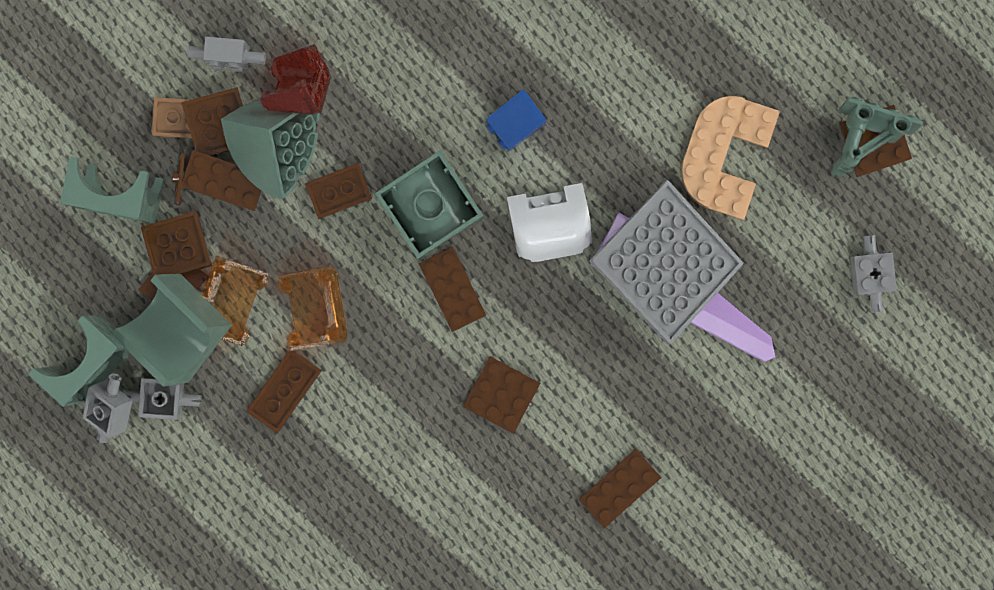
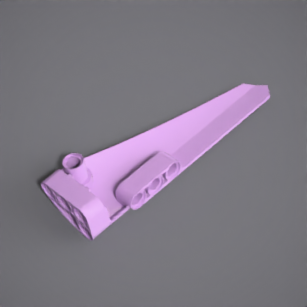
[590,213,775,362]

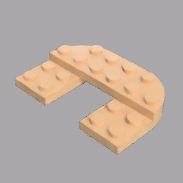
[681,96,780,220]

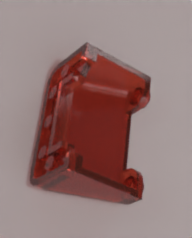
[261,44,331,115]

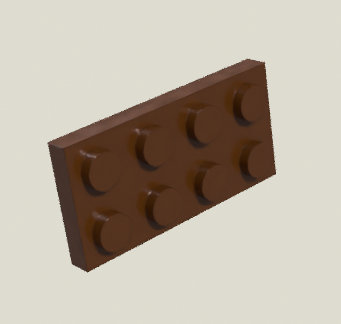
[181,150,262,211]
[418,247,486,332]
[246,349,323,434]
[579,449,662,528]

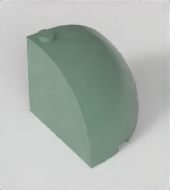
[221,95,319,199]

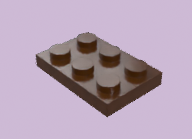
[305,163,372,219]

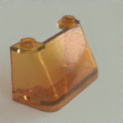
[202,256,269,346]
[277,266,347,351]

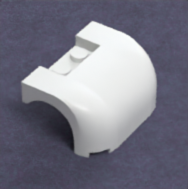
[507,183,592,262]

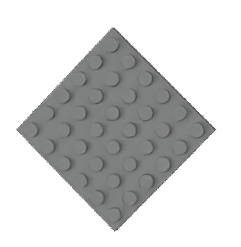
[589,180,744,345]

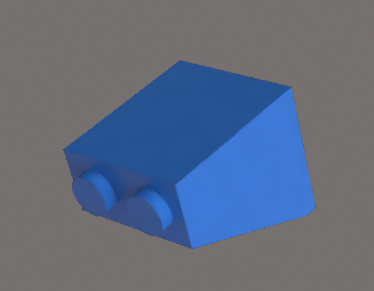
[485,89,547,152]

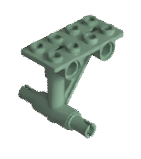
[831,97,923,178]

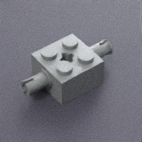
[187,37,266,72]
[850,235,897,313]
[83,374,133,443]
[123,378,202,420]

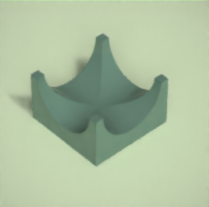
[60,157,164,223]

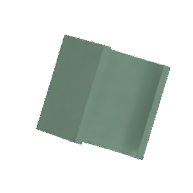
[375,151,484,260]
[112,274,232,386]
[28,315,130,407]

